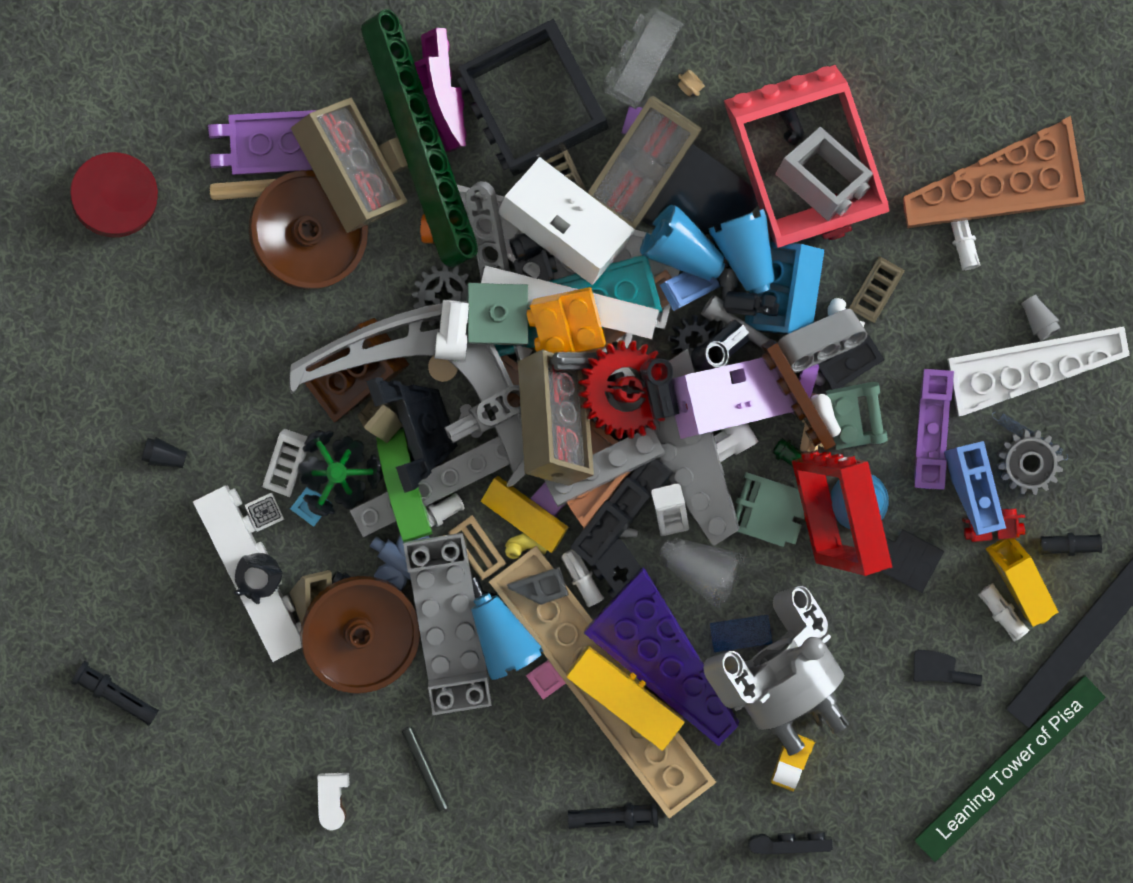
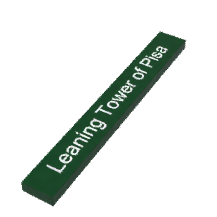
[913,675,1106,862]

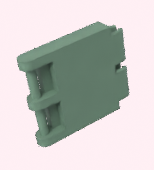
[735,472,805,547]

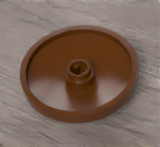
[249,170,368,290]
[300,576,420,693]

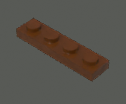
[761,339,836,450]

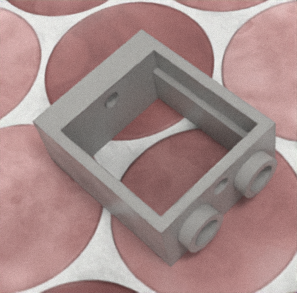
[775,126,873,221]

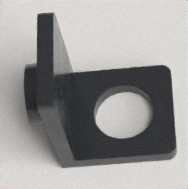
[514,249,558,281]

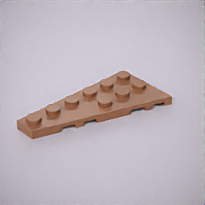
[903,116,1085,228]

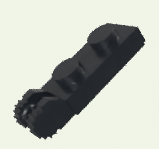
[748,831,833,854]

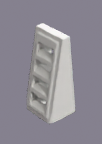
[262,429,307,497]
[651,484,689,536]

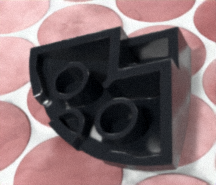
[642,144,758,234]

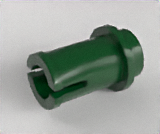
[772,438,803,467]

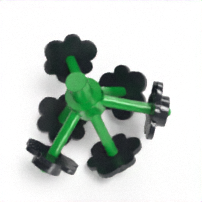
[298,430,383,516]

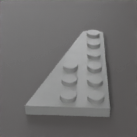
[617,347,740,546]

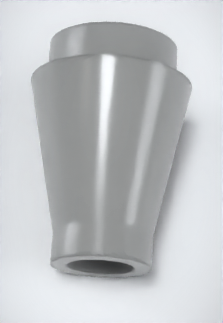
[1021,295,1061,341]

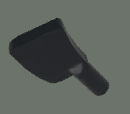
[913,650,982,687]

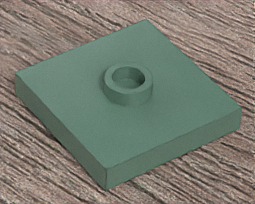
[467,283,528,346]

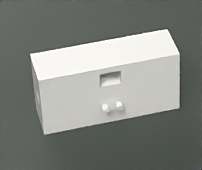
[498,157,635,285]

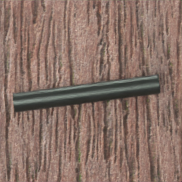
[402,726,449,812]

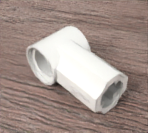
[434,300,469,362]
[714,423,759,463]

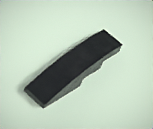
[570,459,673,566]

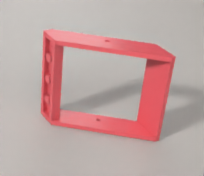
[724,65,889,248]

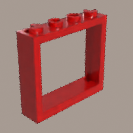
[792,450,892,576]

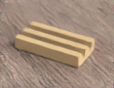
[448,515,507,580]

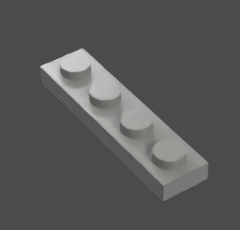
[544,428,665,507]

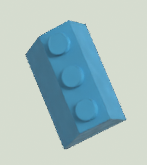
[745,242,824,335]

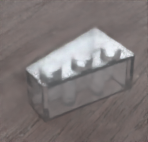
[604,6,685,109]

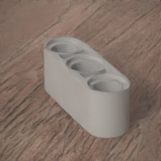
[778,309,867,372]

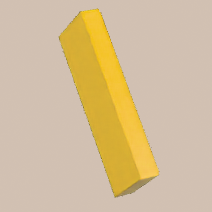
[480,476,569,553]

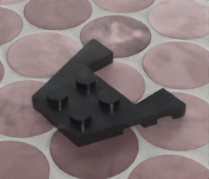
[366,377,458,493]

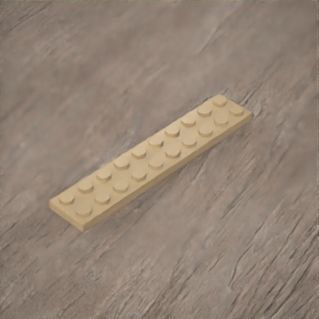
[489,546,716,818]

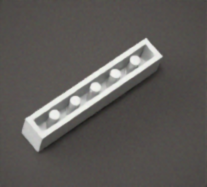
[193,485,301,662]

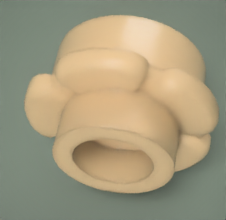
[678,69,705,97]

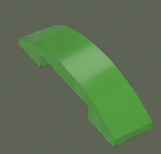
[376,428,433,542]

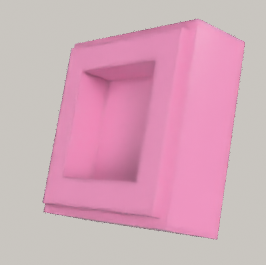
[526,660,566,700]

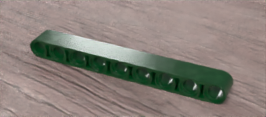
[361,9,478,268]

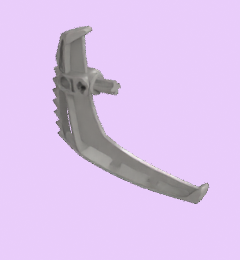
[289,301,532,487]

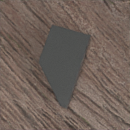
[507,567,569,605]

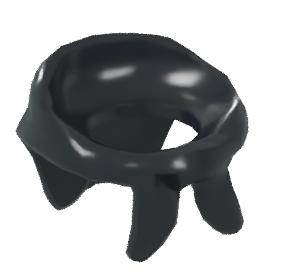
[234,553,283,604]

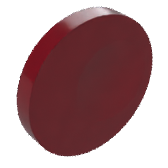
[71,152,158,238]

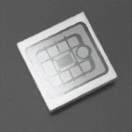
[245,493,285,532]

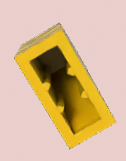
[985,538,1059,627]

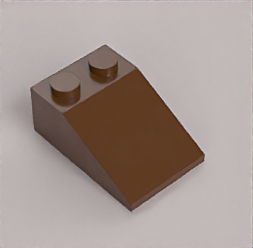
[305,318,410,423]

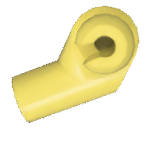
[505,533,547,559]

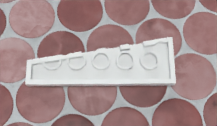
[947,327,1130,416]

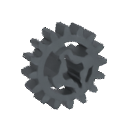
[412,264,469,326]

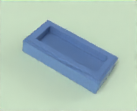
[660,272,721,311]

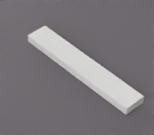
[481,266,659,339]

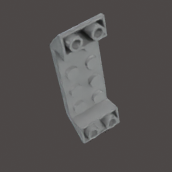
[403,533,492,715]

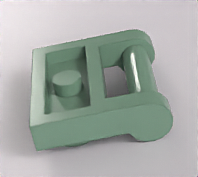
[825,382,888,450]

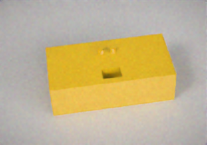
[566,645,685,751]

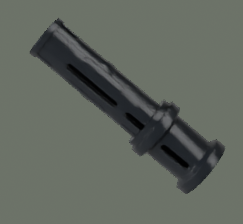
[71,660,159,726]
[568,801,658,829]

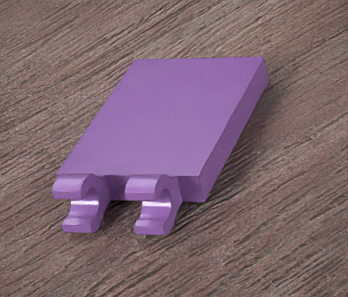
[208,110,317,175]

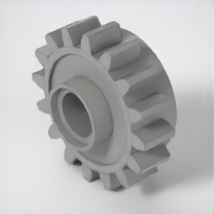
[997,429,1064,495]

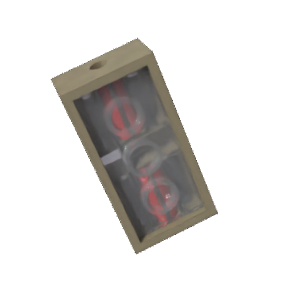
[588,96,702,231]
[291,97,408,233]
[518,349,594,486]

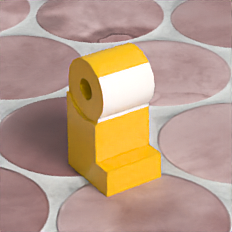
[771,735,815,792]

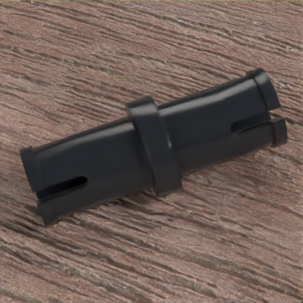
[1040,532,1102,556]

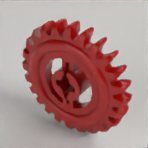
[578,340,665,439]

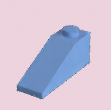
[944,441,1006,535]

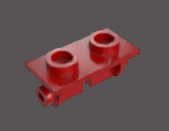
[962,508,1025,542]

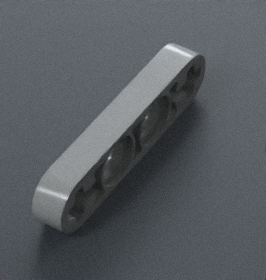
[466,181,510,280]

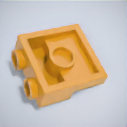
[527,287,606,353]

